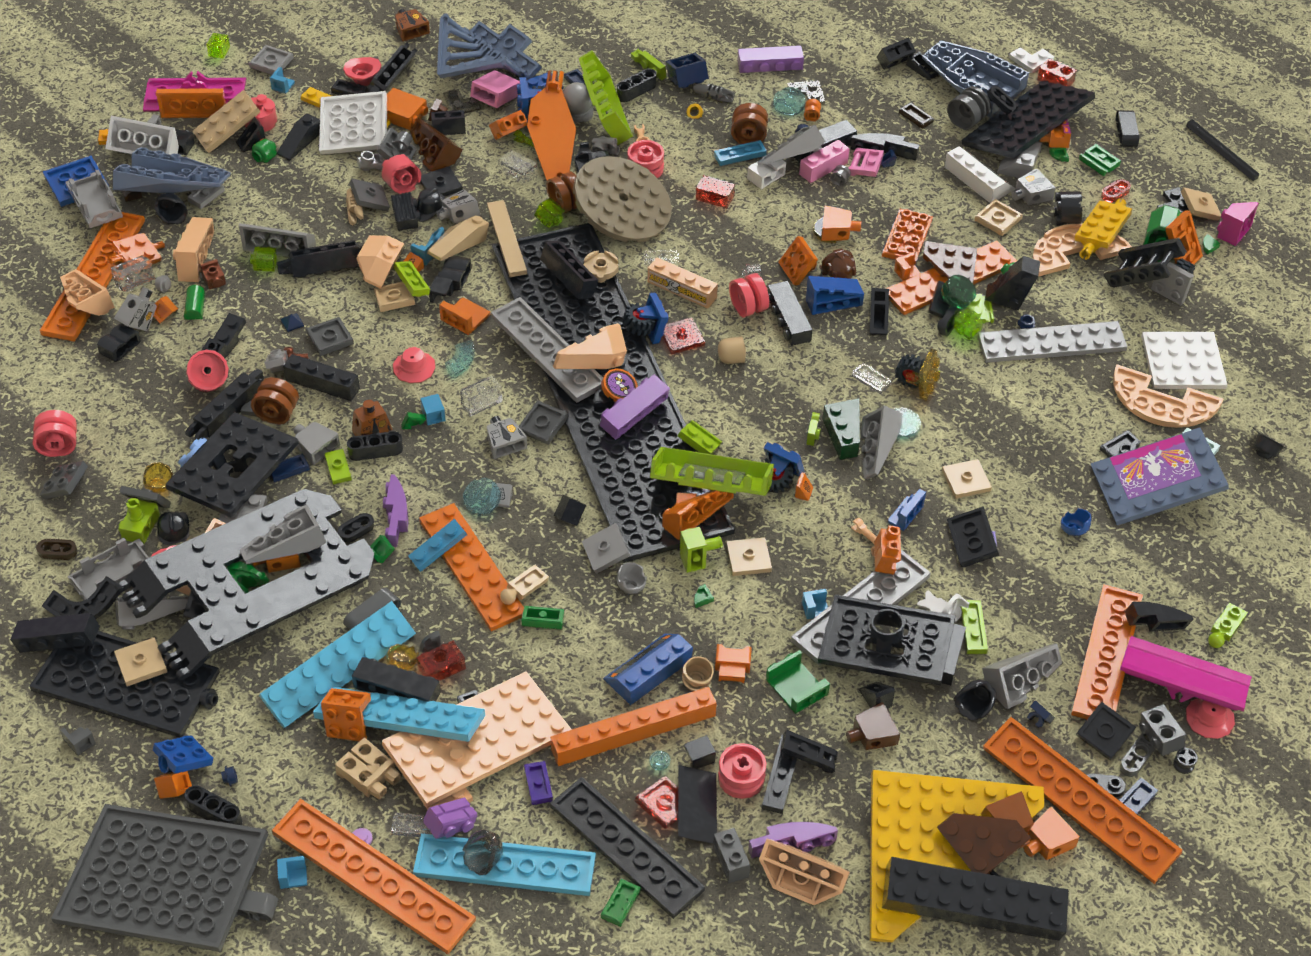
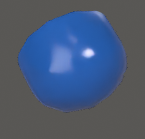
[1061,508,1091,536]

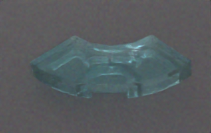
[445,340,475,379]

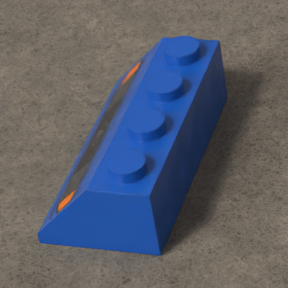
[603,634,693,705]

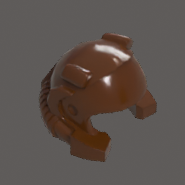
[820,248,857,279]

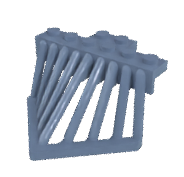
[437,13,542,80]

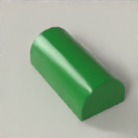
[184,285,205,320]
[521,606,565,630]

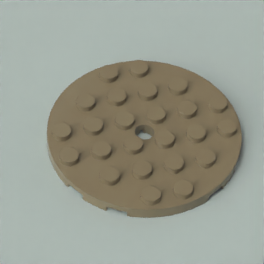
[573,156,672,243]

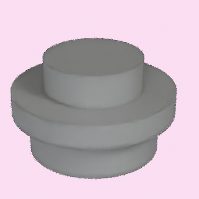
[155,275,171,293]

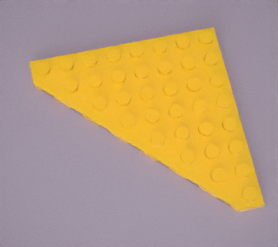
[870,770,1044,943]

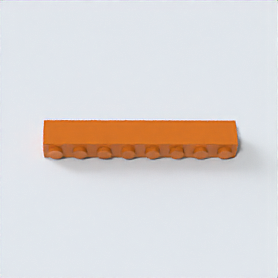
[550,687,717,766]

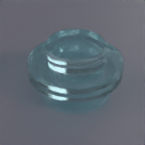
[649,751,671,771]

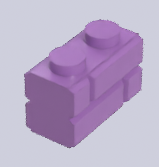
[423,797,477,839]

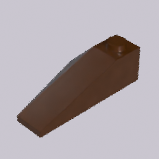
[410,118,463,171]

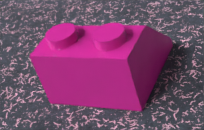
[1217,202,1259,246]

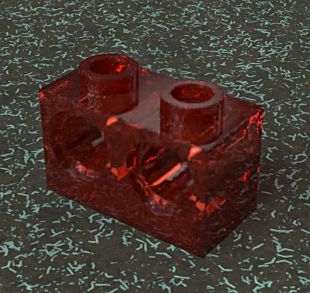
[1037,58,1077,86]

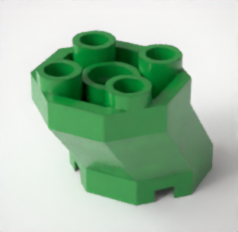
[1143,205,1181,262]

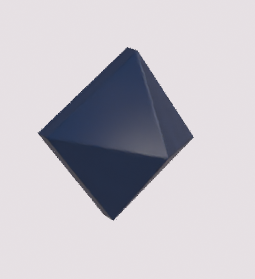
[881,150,897,168]
[281,313,304,332]

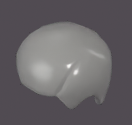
[616,562,647,594]

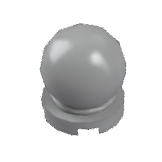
[563,82,593,124]

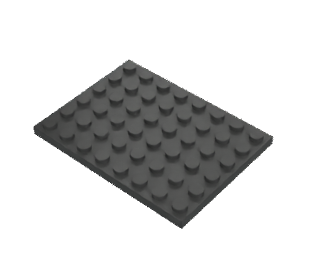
[51,804,269,952]

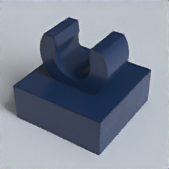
[1027,700,1055,728]

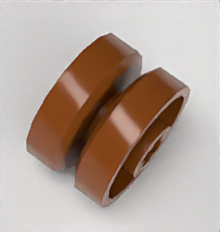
[731,103,768,144]
[546,171,577,215]
[251,377,299,425]

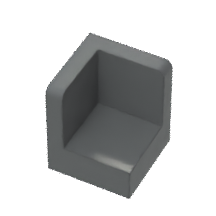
[60,727,96,756]

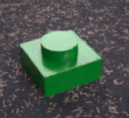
[370,535,395,563]

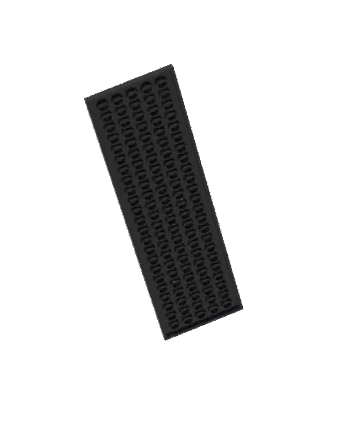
[492,223,735,563]

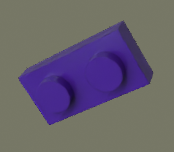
[524,761,553,805]

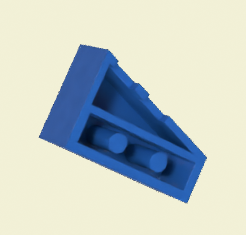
[806,276,864,315]

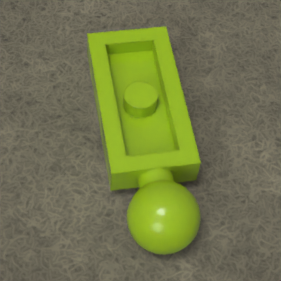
[1208,603,1248,648]

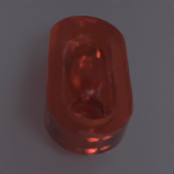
[1101,179,1131,202]

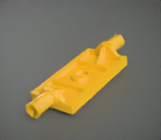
[1074,198,1132,260]

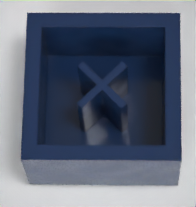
[665,52,709,88]

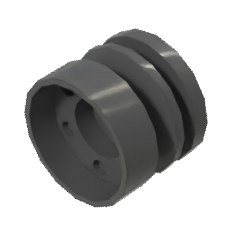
[947,86,991,130]

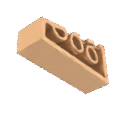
[173,217,214,282]

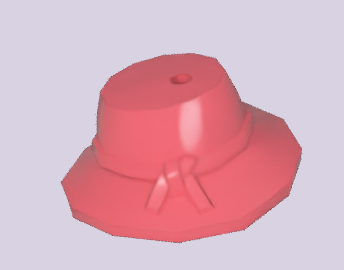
[343,57,382,86]
[393,347,435,383]
[1186,698,1235,739]

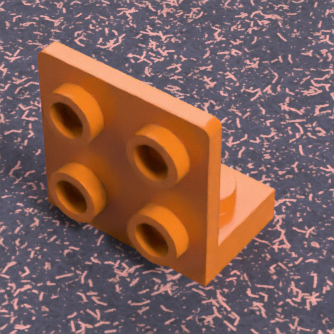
[439,297,490,335]
[321,688,371,741]

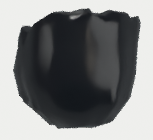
[154,193,188,224]
[954,679,996,720]

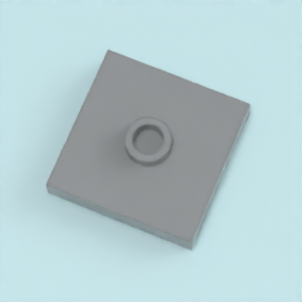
[249,45,294,75]
[582,523,631,574]

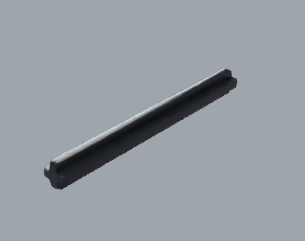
[1186,119,1260,181]

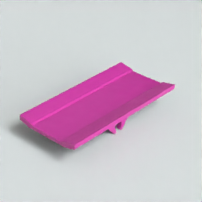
[143,71,247,112]
[1120,636,1252,712]

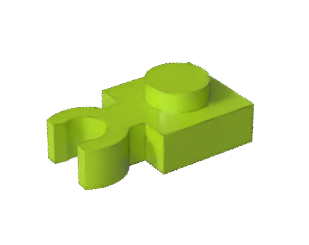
[806,412,821,446]

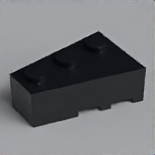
[985,256,1040,311]

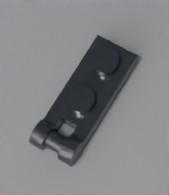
[780,730,838,773]

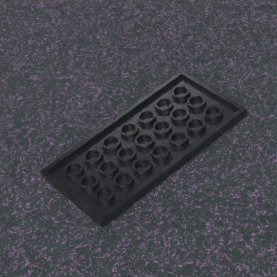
[961,81,1095,159]
[29,631,220,738]

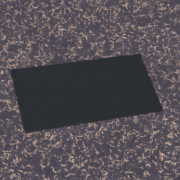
[678,765,717,844]

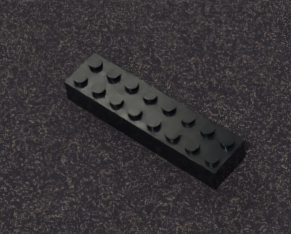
[882,857,1069,941]

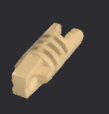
[346,188,364,225]

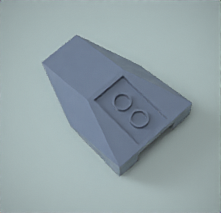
[922,40,1029,118]
[113,147,231,193]

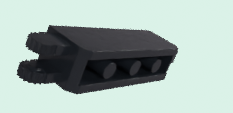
[366,42,418,93]
[276,240,363,278]
[185,369,264,440]

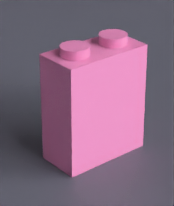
[470,70,520,108]

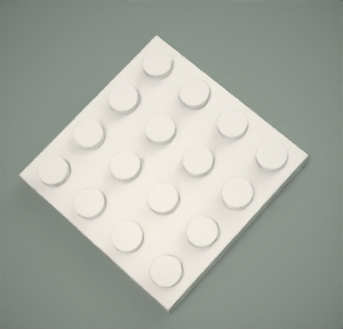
[319,91,387,155]
[1141,332,1227,389]

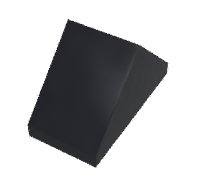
[236,117,265,152]
[859,682,895,709]

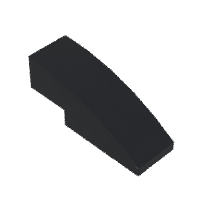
[869,288,889,335]
[1124,602,1194,632]

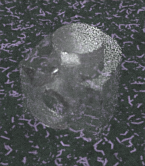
[742,263,762,279]

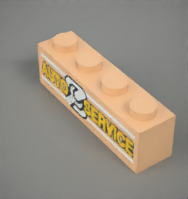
[647,257,718,308]

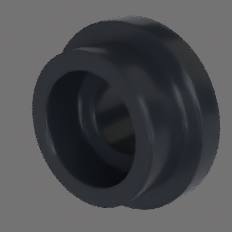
[199,688,218,710]

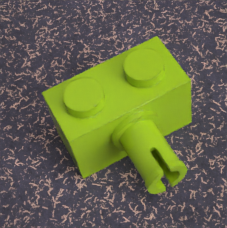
[118,498,160,544]
[680,527,723,573]

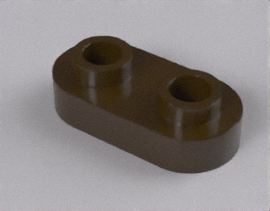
[36,539,78,560]

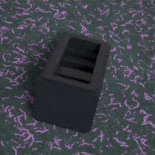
[906,51,940,81]

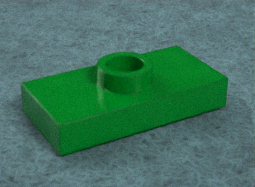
[601,879,641,927]

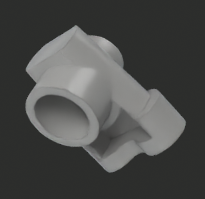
[592,136,620,155]
[357,151,384,171]

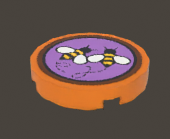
[601,369,638,402]

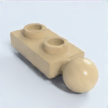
[500,565,549,605]

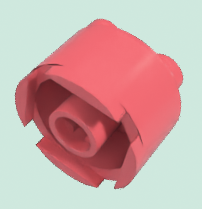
[245,94,277,132]
[382,154,421,194]

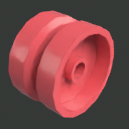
[627,140,664,178]
[729,273,770,318]
[186,349,229,392]
[33,410,77,457]
[718,743,767,799]

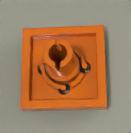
[778,236,818,286]

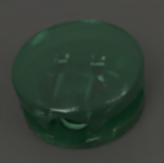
[941,275,976,309]

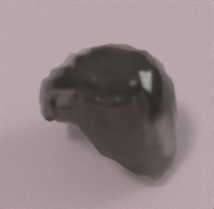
[462,829,503,876]

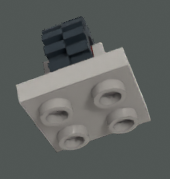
[1151,258,1195,305]

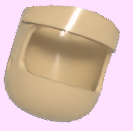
[718,336,746,364]
[682,656,714,691]

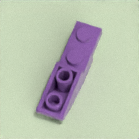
[383,474,408,547]
[748,822,838,858]

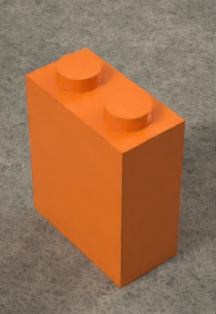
[387,88,428,130]

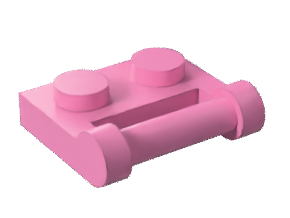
[848,148,884,177]

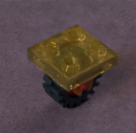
[895,348,940,401]

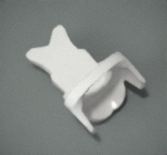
[917,591,970,624]

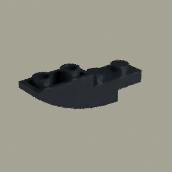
[851,133,919,161]
[201,313,246,374]

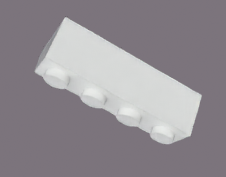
[105,116,179,154]
[945,147,1015,203]

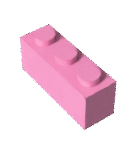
[799,140,849,183]

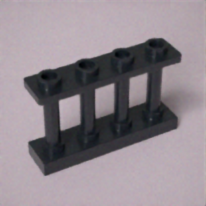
[1104,238,1187,288]

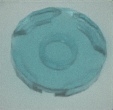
[773,87,805,116]
[894,408,921,440]
[463,478,501,516]

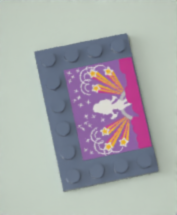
[1091,428,1229,525]

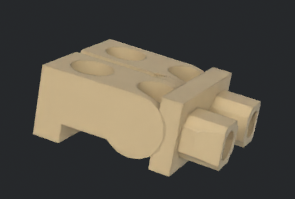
[335,737,401,800]

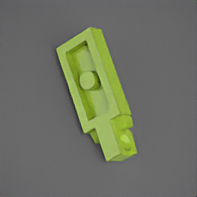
[631,49,667,80]

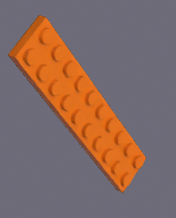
[40,212,145,342]
[983,717,1183,884]
[272,799,476,954]

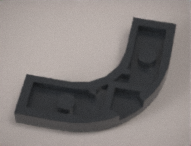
[42,576,120,619]

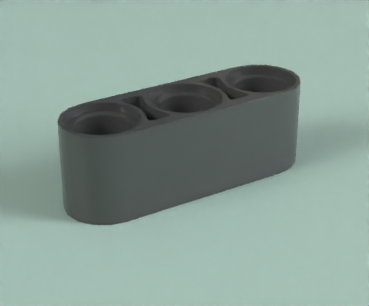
[343,588,401,630]
[235,889,279,923]

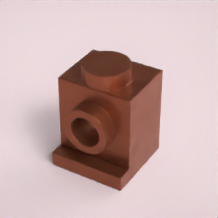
[200,259,226,290]

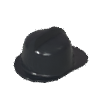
[415,188,445,222]
[1252,427,1287,460]
[157,511,190,545]

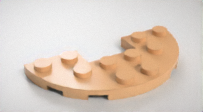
[1033,224,1132,277]
[1113,365,1224,428]

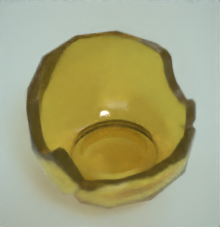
[143,462,173,493]
[386,644,419,671]

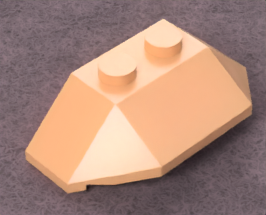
[357,235,405,289]
[759,838,850,905]

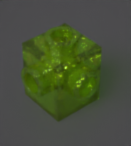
[954,308,983,340]

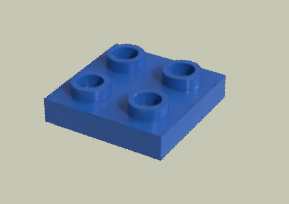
[153,735,214,774]

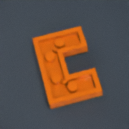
[1165,211,1203,264]

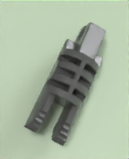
[693,83,735,102]

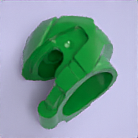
[226,561,270,594]

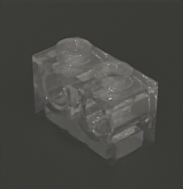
[111,255,155,292]

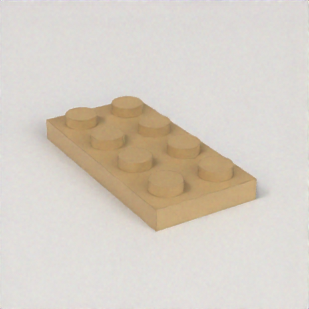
[193,90,261,153]

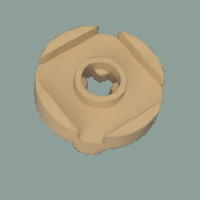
[583,251,619,283]

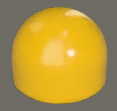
[686,104,703,119]

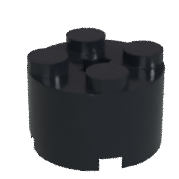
[1054,191,1082,226]

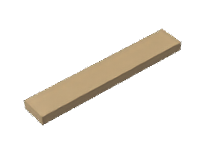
[487,200,527,277]

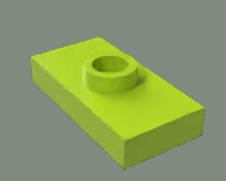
[324,449,352,485]

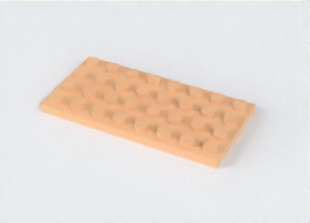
[382,672,572,807]

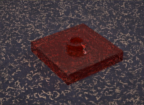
[662,317,705,355]
[635,776,678,829]

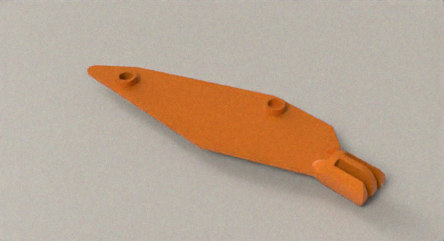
[527,70,576,180]

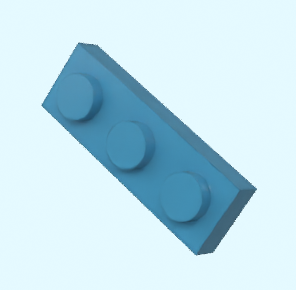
[714,140,767,166]
[408,519,467,572]

